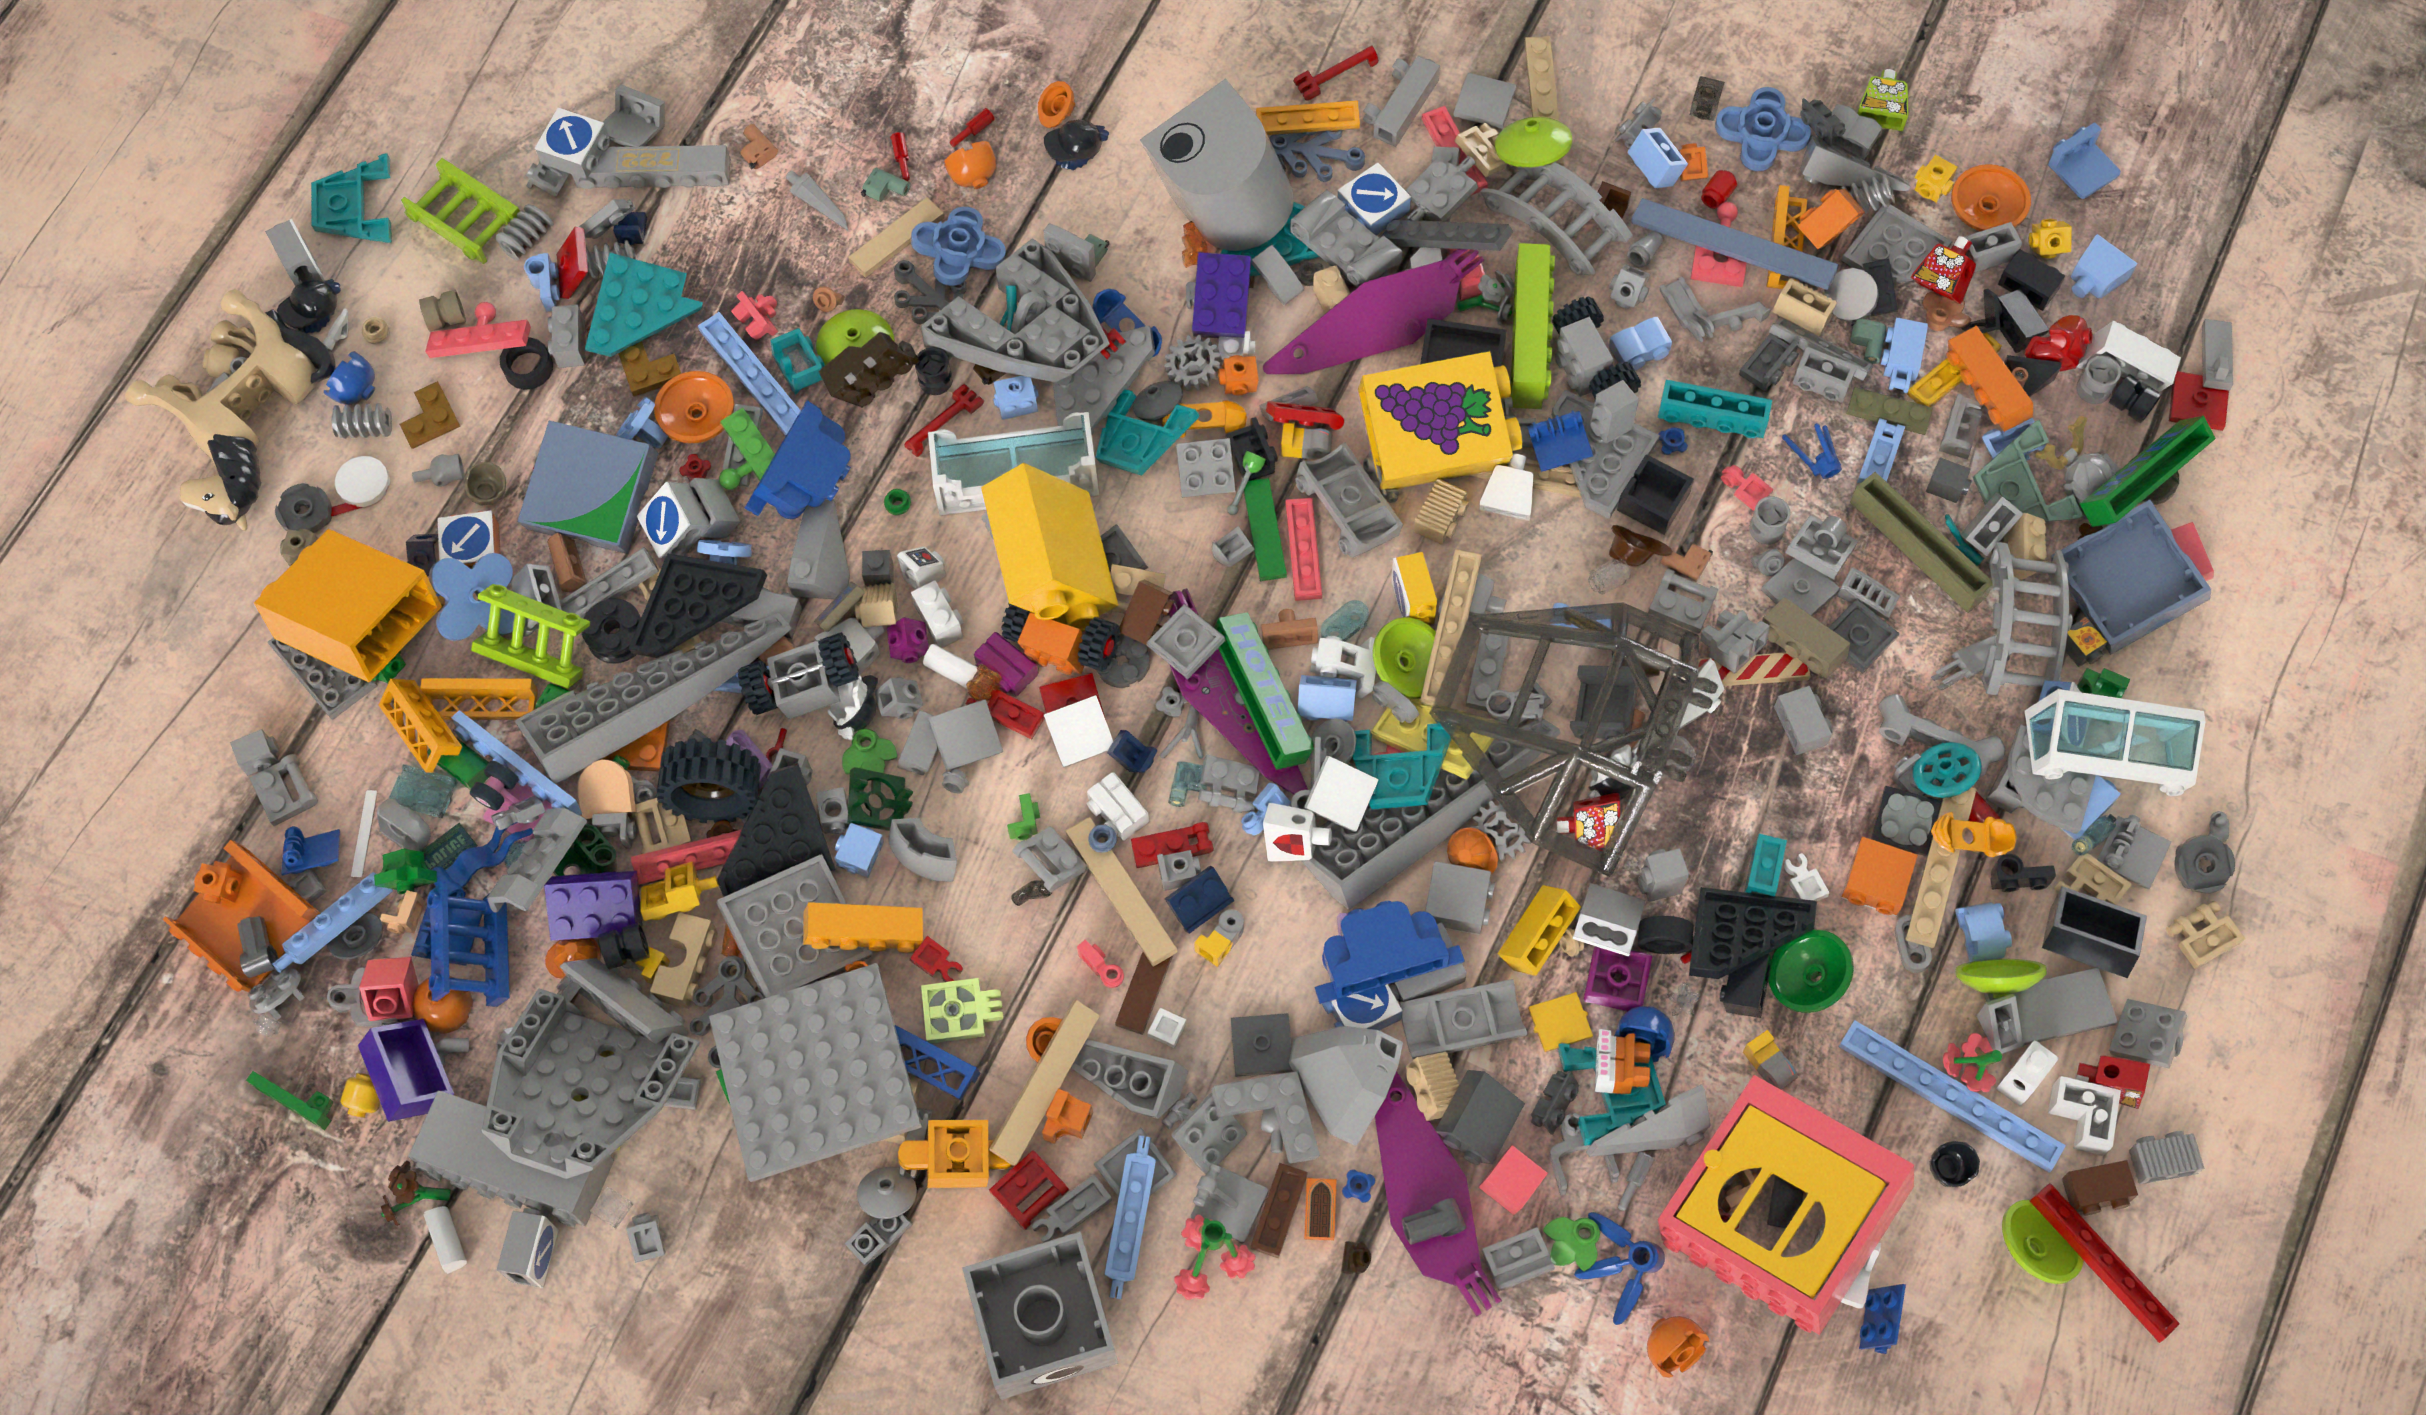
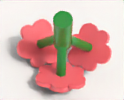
[1943,1033,2002,1092]

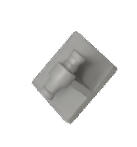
[1162,1092,1247,1174]
[1191,1164,1268,1243]

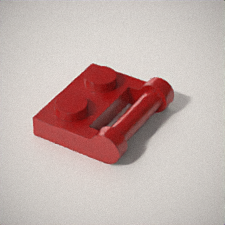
[989,1150,1069,1230]

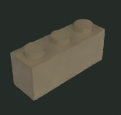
[1762,597,1851,679]

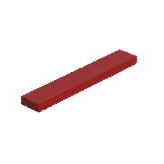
[2029,1183,2180,1343]

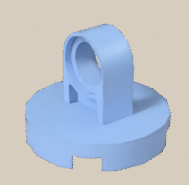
[616,397,668,448]
[697,540,752,565]

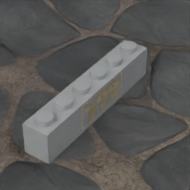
[572,145,731,189]

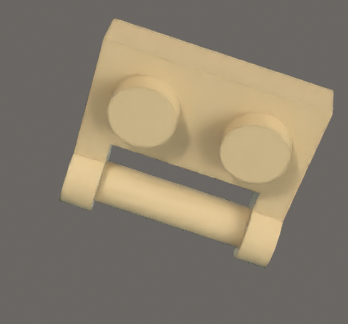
[1106,564,1166,614]
[631,798,692,854]

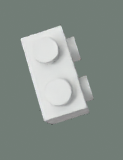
[911,581,964,648]

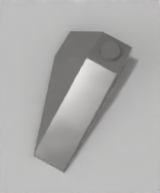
[1800,135,1911,191]
[787,499,850,599]
[1071,1039,1188,1119]
[1586,1084,1711,1157]

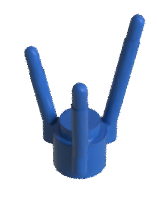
[1782,423,1842,479]

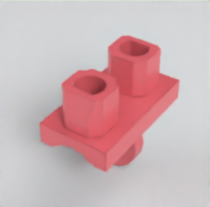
[731,291,778,340]

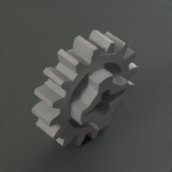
[1164,335,1222,391]
[1471,799,1534,861]

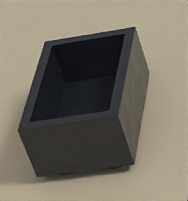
[1420,318,1507,367]
[2042,886,2147,978]

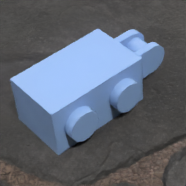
[1881,317,1928,393]

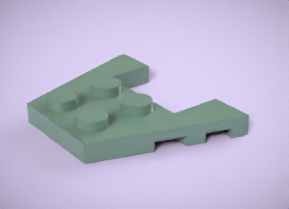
[1973,420,2083,522]

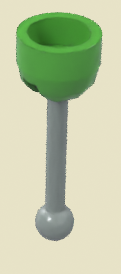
[1227,451,1266,515]

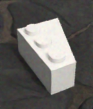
[2077,321,2181,392]

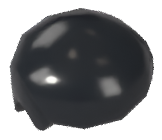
[1929,1141,1980,1188]

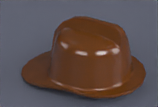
[1609,525,1673,566]

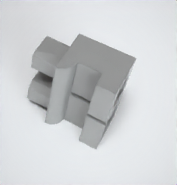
[1700,610,1770,673]

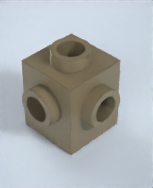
[280,529,318,566]

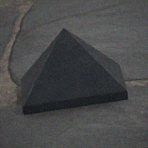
[2004,355,2061,397]

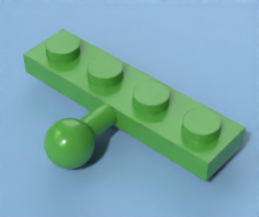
[719,407,775,490]

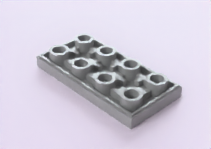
[268,637,377,720]
[1984,968,2118,1045]

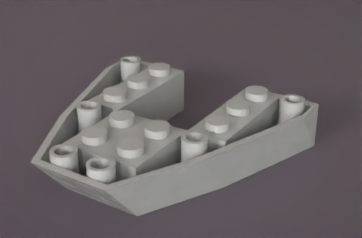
[921,238,1110,382]

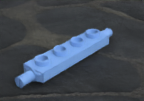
[272,872,393,973]
[1104,1135,1156,1299]

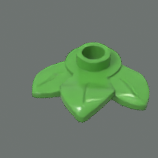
[842,729,897,775]
[1543,1217,1600,1271]

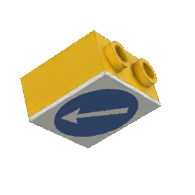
[1391,552,1437,626]

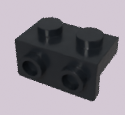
[1225,417,1278,481]

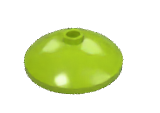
[1495,117,1573,167]
[816,309,895,365]
[1373,617,1436,699]
[1955,959,2047,999]
[2002,1200,2084,1284]

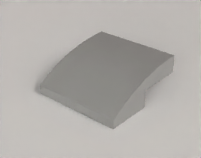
[1453,73,1517,128]
[929,699,1003,771]

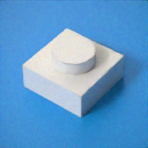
[1147,1008,1187,1048]

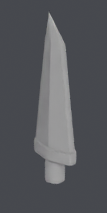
[786,171,848,231]

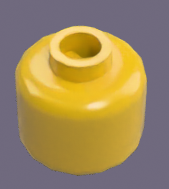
[340,1073,380,1118]

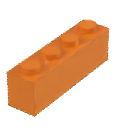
[1946,326,2033,432]

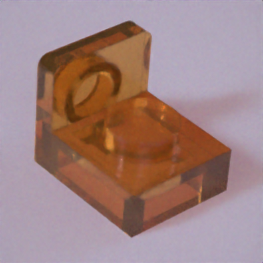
[1182,221,1208,268]

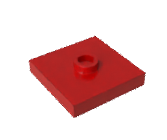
[556,226,588,299]
[2169,371,2229,431]
[1039,673,1106,720]

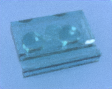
[388,764,458,818]

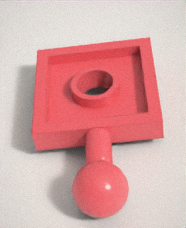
[1690,202,1747,287]

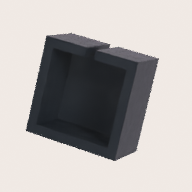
[1617,454,1694,535]

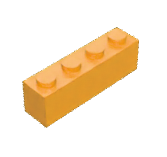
[803,902,923,953]

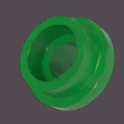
[884,489,911,515]

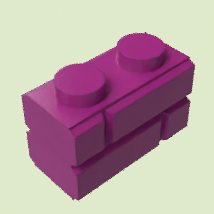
[974,632,1038,696]

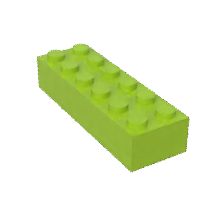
[1510,243,1555,409]

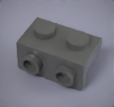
[1739,333,1799,391]

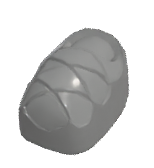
[377,798,431,852]

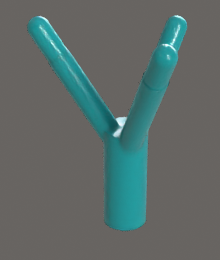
[1000,285,1017,332]
[1945,514,1984,566]

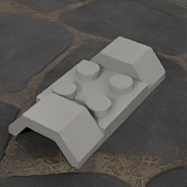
[487,807,587,912]
[1399,979,1527,1059]

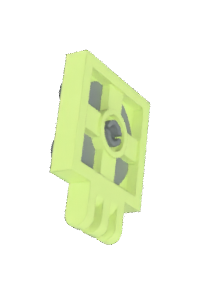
[921,978,1003,1043]

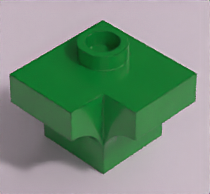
[2077,668,2130,723]
[374,848,437,894]

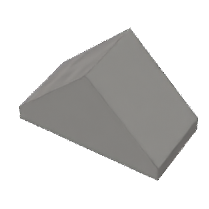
[1976,994,2024,1054]

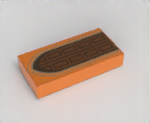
[1304,1178,1337,1241]

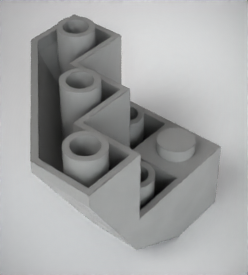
[1289,1026,1403,1146]

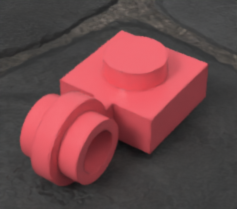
[1721,465,1774,511]
[1077,939,1124,988]

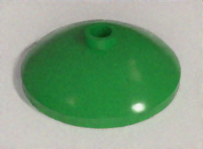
[1769,930,1854,1013]

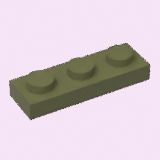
[1846,387,1933,435]

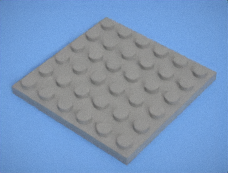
[709,963,922,1182]

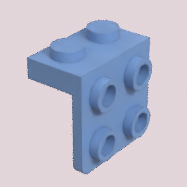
[2048,122,2121,199]

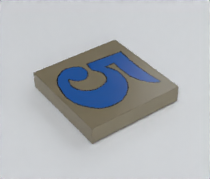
[814,582,864,632]

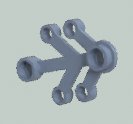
[1269,130,1365,182]

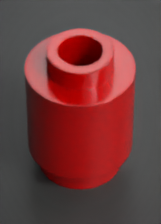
[1701,170,1737,209]

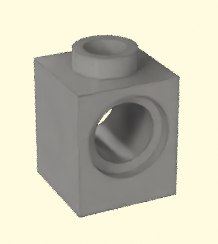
[816,787,850,834]

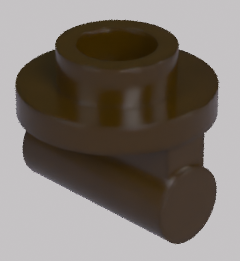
[1341,1241,1371,1274]

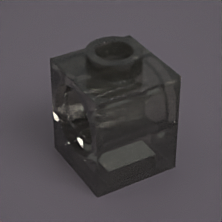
[1690,76,1725,121]

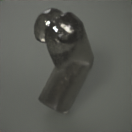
[1011,879,1053,906]

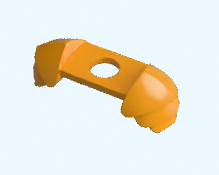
[1161,400,1247,438]
[1931,812,2017,857]

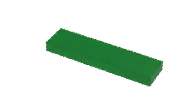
[1244,478,1287,582]

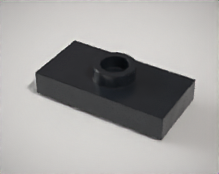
[1863,259,1898,317]
[1767,1175,1804,1231]

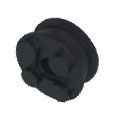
[582,599,641,664]

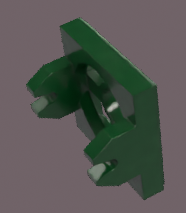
[847,767,913,831]

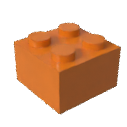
[1798,189,1865,250]

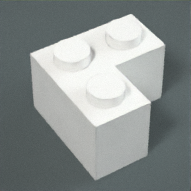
[2048,1076,2121,1156]

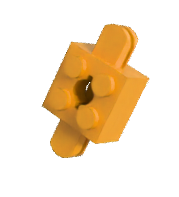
[898,1120,1012,1188]

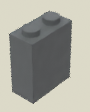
[1435,1070,1525,1165]

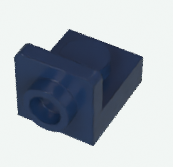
[613,212,647,245]

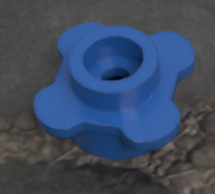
[1658,428,1688,455]
[1342,1170,1375,1203]

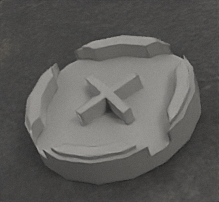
[1825,268,1879,322]

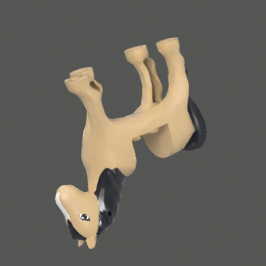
[125,289,336,531]

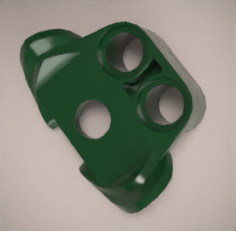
[553,824,617,876]

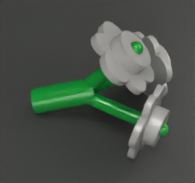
[1457,270,1514,326]

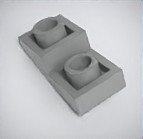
[1251,245,1304,305]
[845,1214,913,1265]

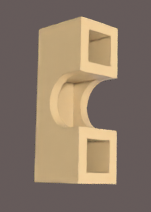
[650,912,718,1009]

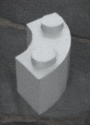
[888,818,957,882]

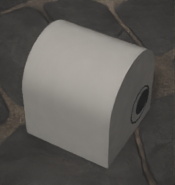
[1140,78,1294,251]

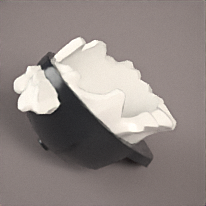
[827,674,878,740]
[1587,745,1648,799]

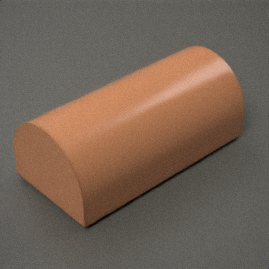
[547,533,587,592]

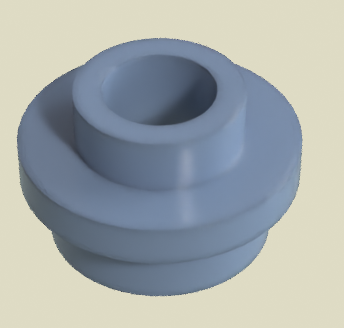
[1088,825,1117,853]

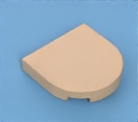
[578,760,636,820]

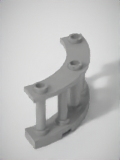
[1480,162,1633,275]
[1981,542,2072,695]

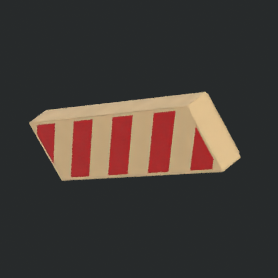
[1695,652,1810,686]

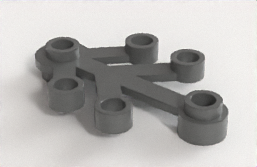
[894,260,967,324]
[690,956,764,1069]

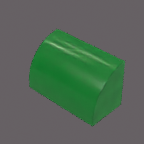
[427,737,489,790]

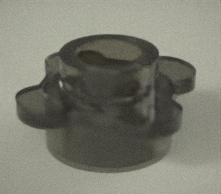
[1295,259,1324,286]

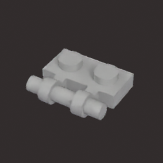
[1198,755,1260,813]

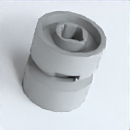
[2076,355,2121,404]
[1749,496,1790,545]

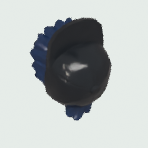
[1044,119,1109,171]
[277,279,341,334]

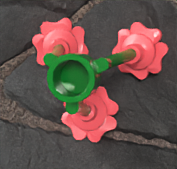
[1174,1214,1256,1300]

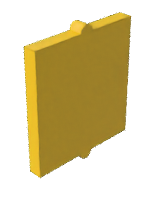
[1528,992,1593,1052]

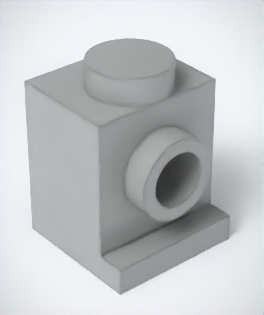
[1157,850,1201,891]

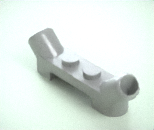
[1879,694,2005,777]

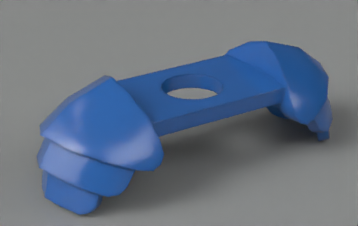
[1092,289,1162,357]

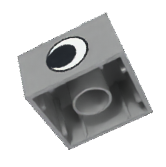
[962,1231,1118,1400]

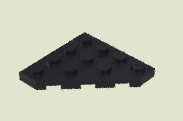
[629,553,767,658]
[717,763,835,897]
[1689,887,1817,979]

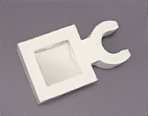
[1784,853,1829,901]

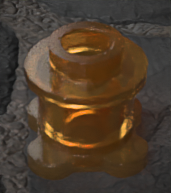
[966,664,1002,701]

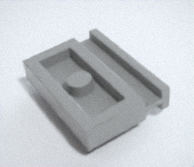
[579,199,635,239]
[1481,1227,1555,1291]

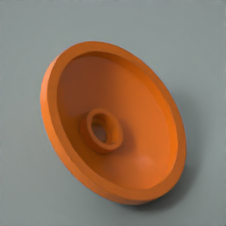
[1951,164,2031,231]
[654,371,735,443]

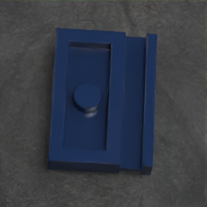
[1165,866,1235,934]

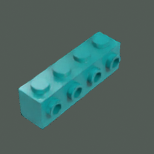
[1657,379,1772,438]

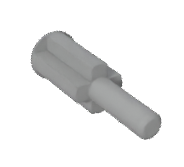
[1618,1152,1655,1211]

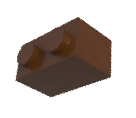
[1119,579,1175,645]
[2062,1160,2138,1216]

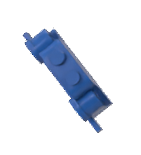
[744,400,851,519]
[1314,901,1465,1004]

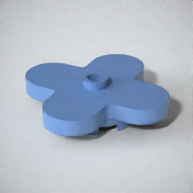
[1715,87,1811,171]
[911,207,1006,286]
[429,553,515,641]

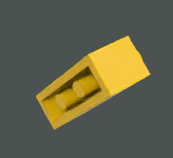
[1497,885,1581,976]

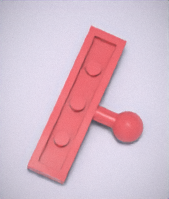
[425,302,531,358]

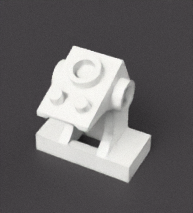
[1310,636,1376,699]

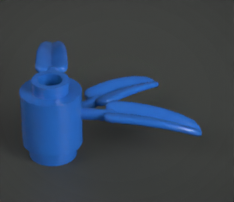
[1574,1212,1665,1325]

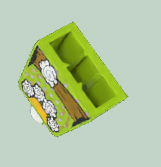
[1857,69,1909,131]

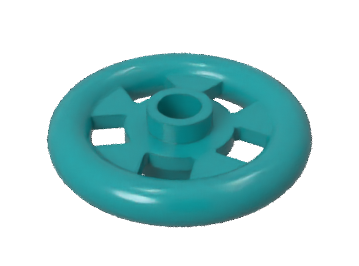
[1913,742,1982,798]

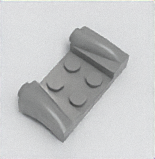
[1290,189,1402,288]
[1295,443,1403,558]

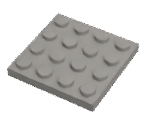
[717,854,872,999]

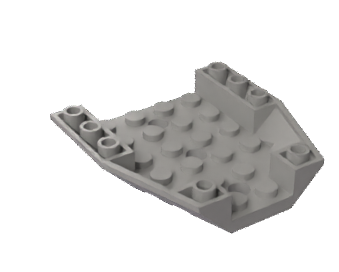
[482,988,699,1179]

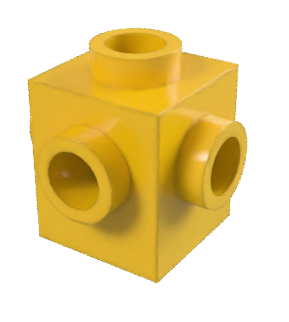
[1914,154,1958,203]
[2028,219,2072,258]

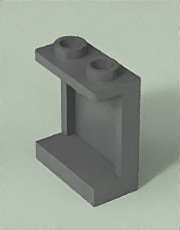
[1570,665,1639,742]

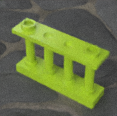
[401,158,520,264]
[471,584,590,689]

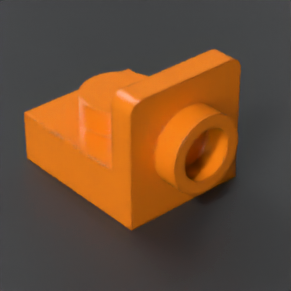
[1678,143,1708,182]

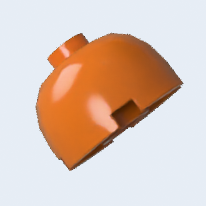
[944,141,996,189]
[413,976,473,1034]
[1646,1316,1709,1378]

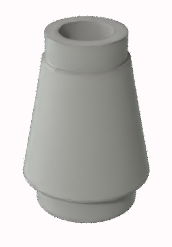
[1627,231,1663,267]

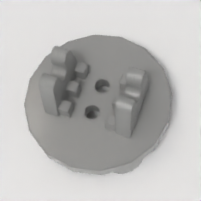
[248,967,305,1020]

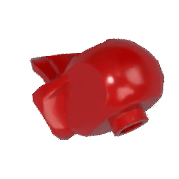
[2025,315,2093,372]

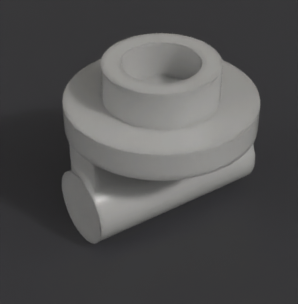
[1751,548,1784,576]

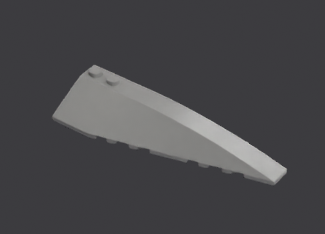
[514,613,791,784]
[1301,719,1560,910]

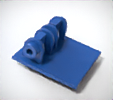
[1527,410,1593,472]
[281,826,340,876]
[411,906,483,966]
[1859,1284,1906,1354]

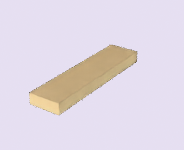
[848,197,945,278]

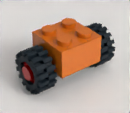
[1001,603,1120,675]

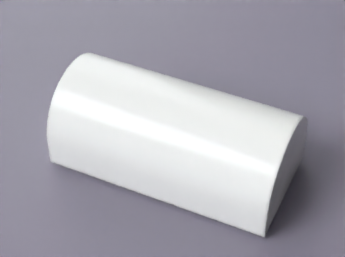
[923,644,983,691]
[423,1206,467,1274]

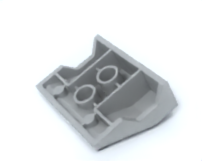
[560,958,688,1045]

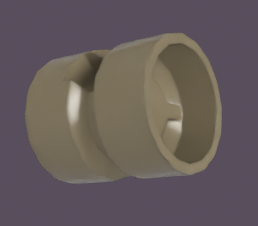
[419,289,466,332]

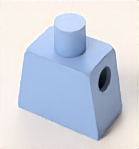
[2071,234,2138,298]

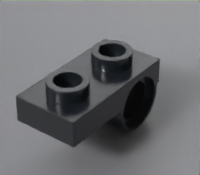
[1990,853,2056,892]

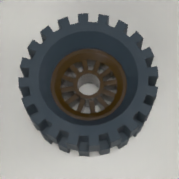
[656,738,761,823]

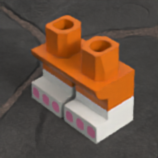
[1595,1029,1650,1094]

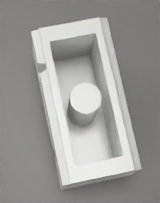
[1087,772,1149,841]

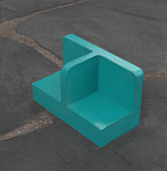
[1744,834,1787,896]

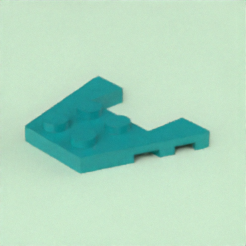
[311,153,392,243]
[1095,389,1200,476]
[1352,722,1454,810]
[1558,1043,1666,1146]

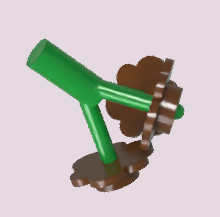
[381,1160,450,1226]

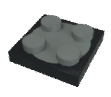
[1871,786,1942,856]

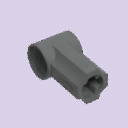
[237,916,279,978]
[1401,1198,1466,1245]

